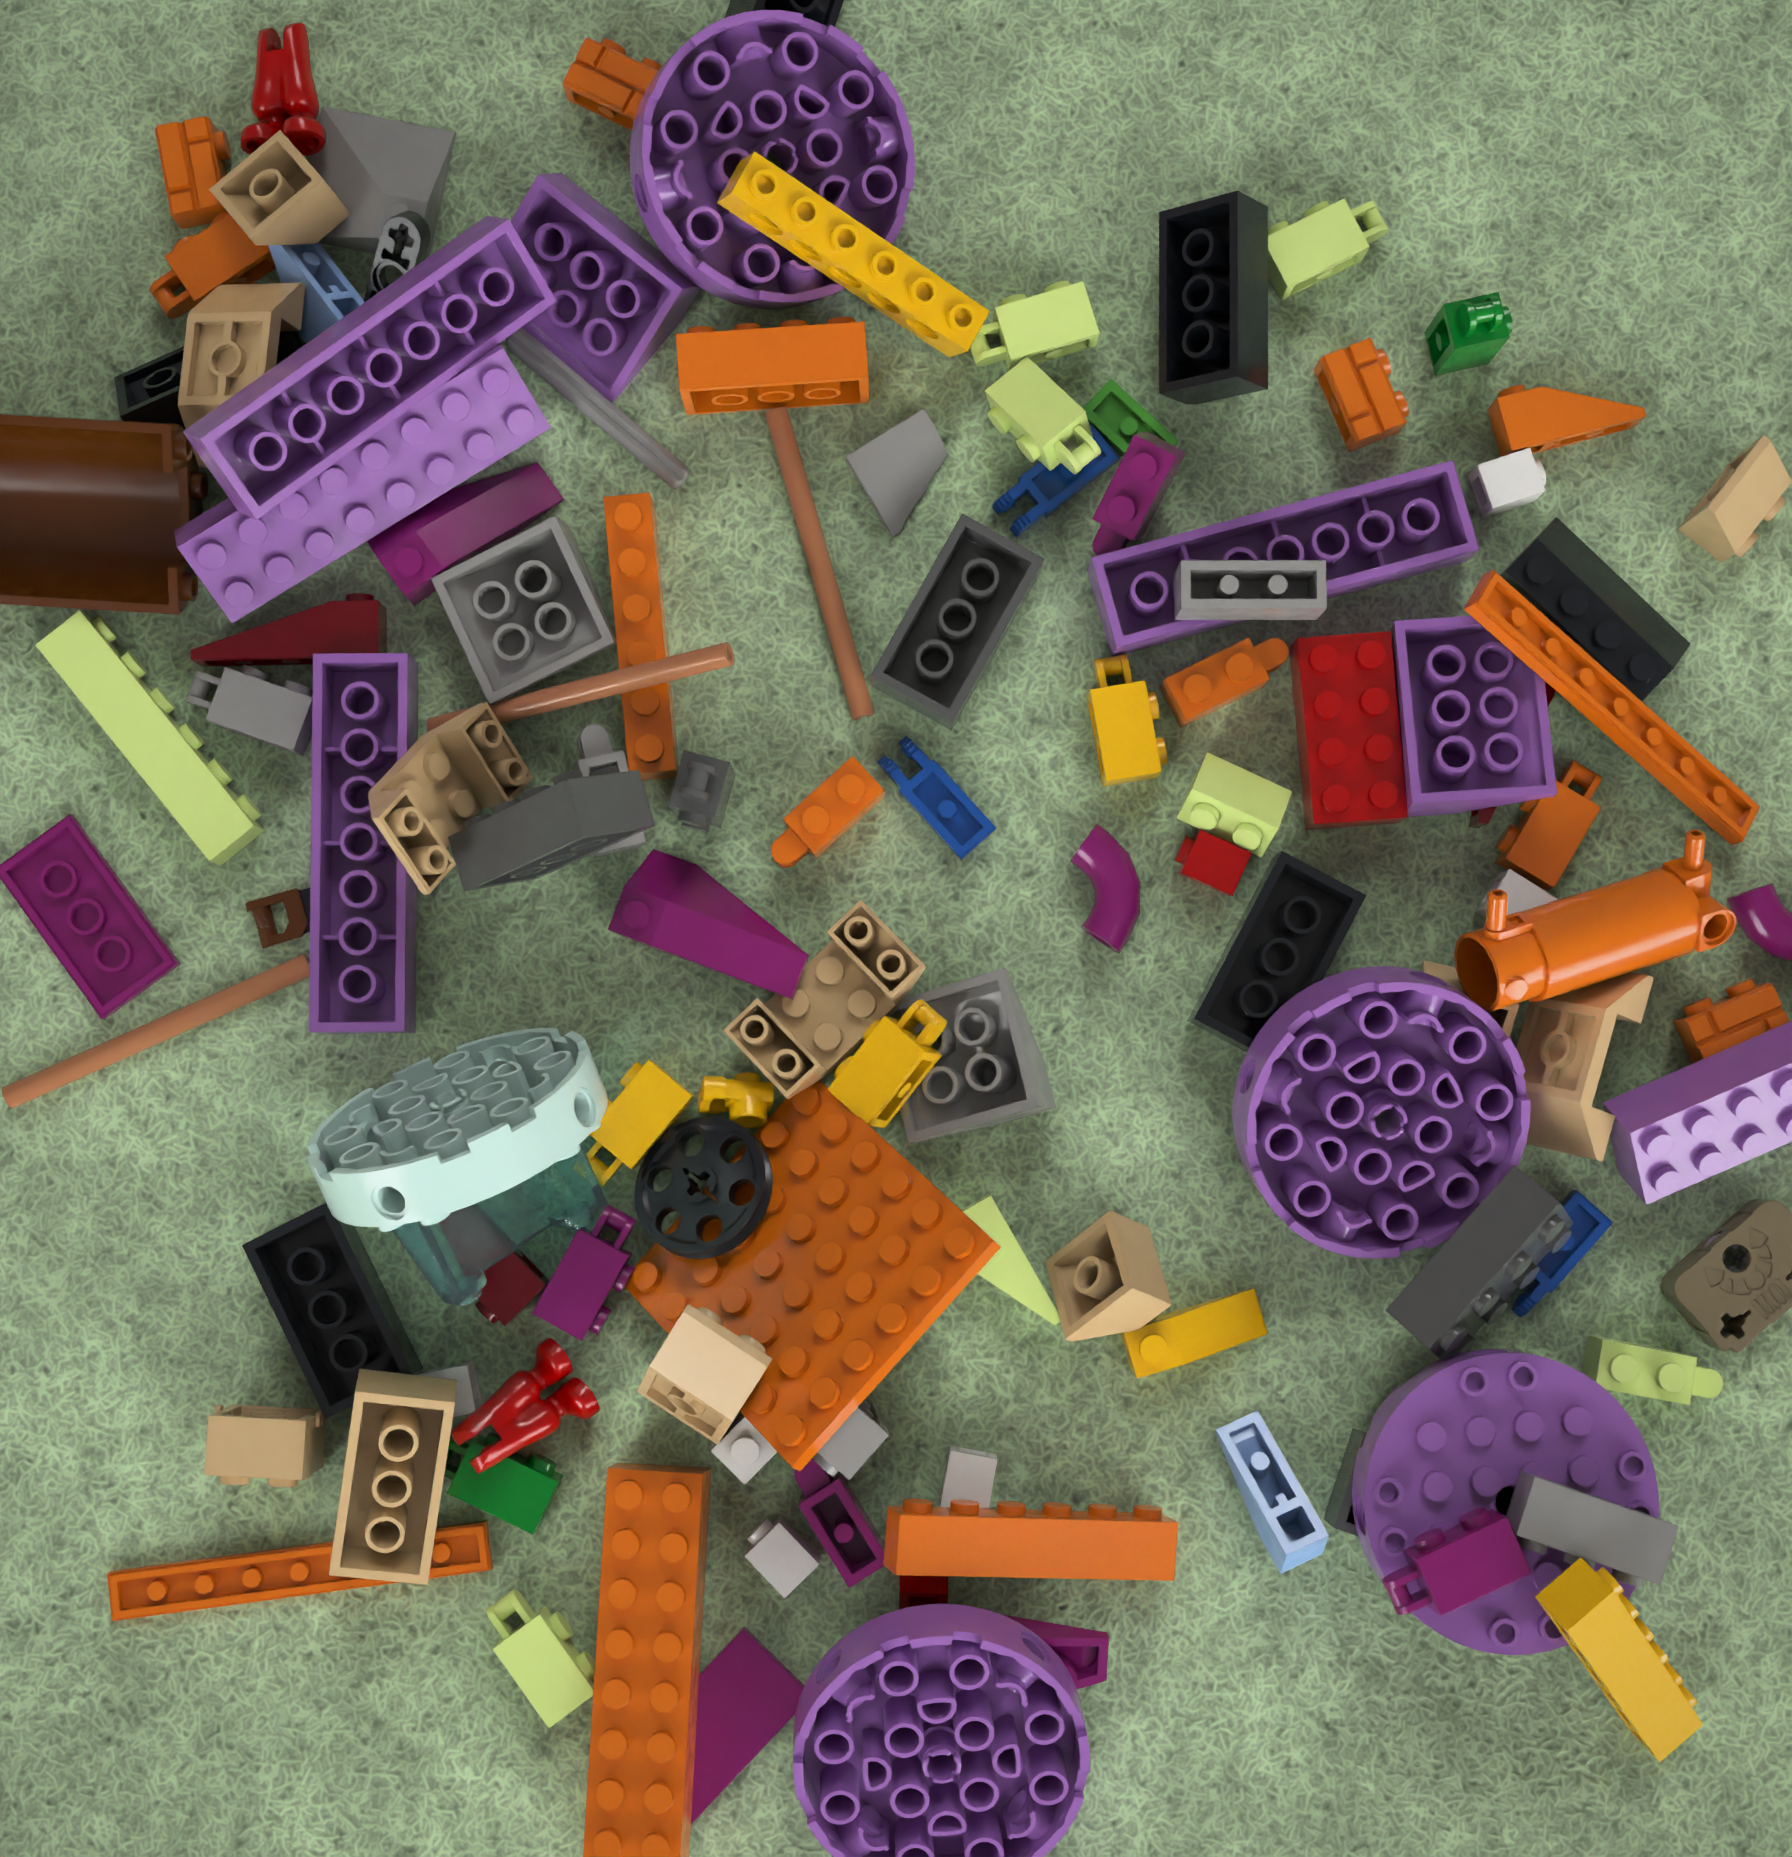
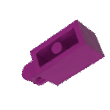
[1092,431,1186,556]
[532,1204,637,1341]
[794,1458,885,1588]
[1382,1507,1532,1616]

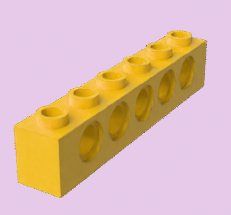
[717,151,990,357]

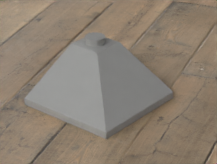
[310,106,456,259]
[431,516,616,705]
[891,968,1056,1143]

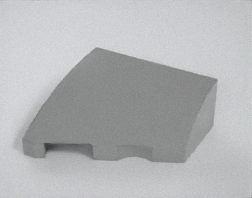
[845,408,948,538]

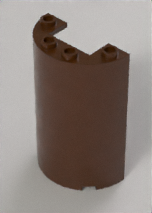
[0,413,208,615]

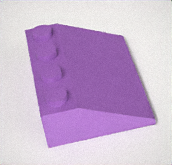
[511,173,701,403]
[1390,616,1557,817]

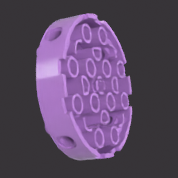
[629,10,915,309]
[1232,966,1531,1259]
[1352,1349,1659,1655]
[793,1604,1090,1857]

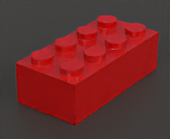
[1289,631,1408,830]

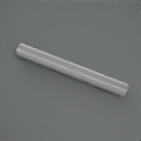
[505,327,690,489]

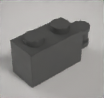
[668,750,736,833]

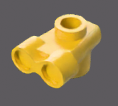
[698,1072,774,1128]

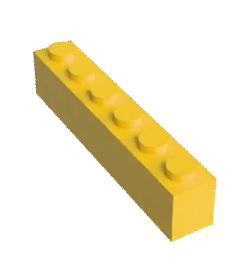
[1535,1557,1703,1762]

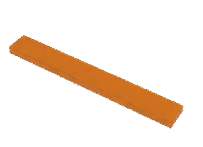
[1464,570,1760,845]
[107,1520,493,1621]

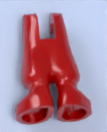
[241,22,326,156]
[451,1338,600,1474]

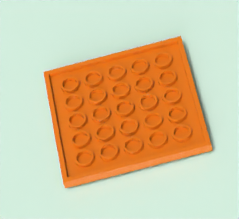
[625,1080,1001,1472]

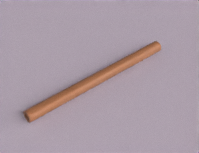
[765,407,875,721]
[427,642,734,732]
[2,953,310,1108]

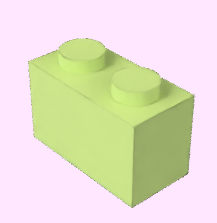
[1177,752,1292,858]

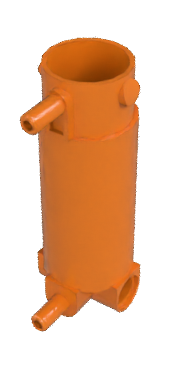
[1454,830,1737,1012]

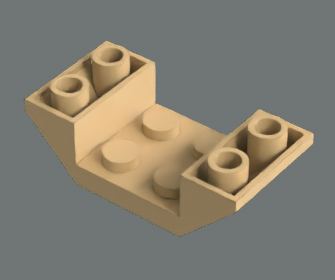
[177,283,306,468]
[368,702,533,895]
[723,900,926,1099]
[1516,973,1654,1162]
[637,1304,773,1445]

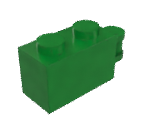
[1424,292,1512,376]
[444,1432,564,1535]

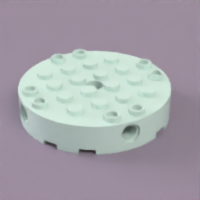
[306,1028,608,1232]

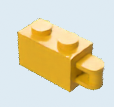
[1087,654,1167,787]
[827,999,947,1128]
[578,1059,695,1187]

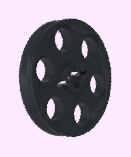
[634,1116,773,1259]

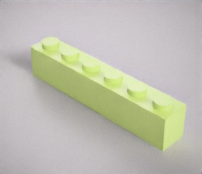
[36,610,265,865]

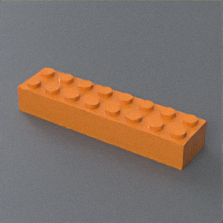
[583,1463,712,1857]

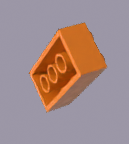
[676,317,869,415]

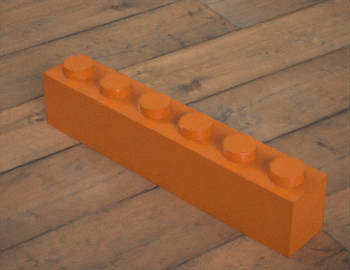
[603,492,679,781]
[883,1498,1178,1581]

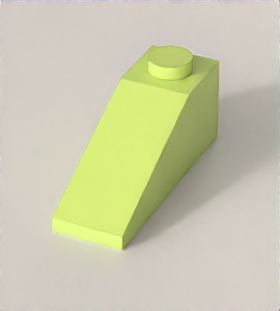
[962,1194,1060,1325]

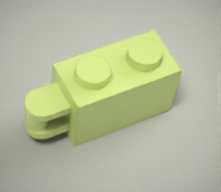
[1268,198,1389,300]
[970,281,1100,370]
[985,356,1101,475]
[1582,1335,1723,1405]
[486,1589,595,1728]

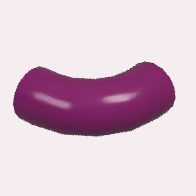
[1070,824,1141,953]
[1727,883,1792,961]

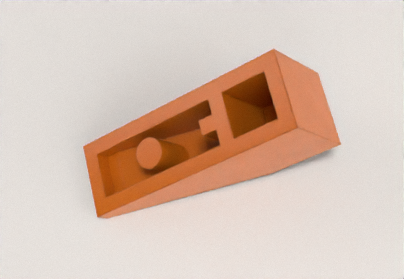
[1487,385,1646,457]

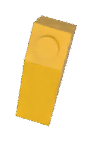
[1120,1288,1268,1378]

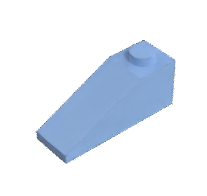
[268,242,364,344]
[1215,1410,1329,1574]

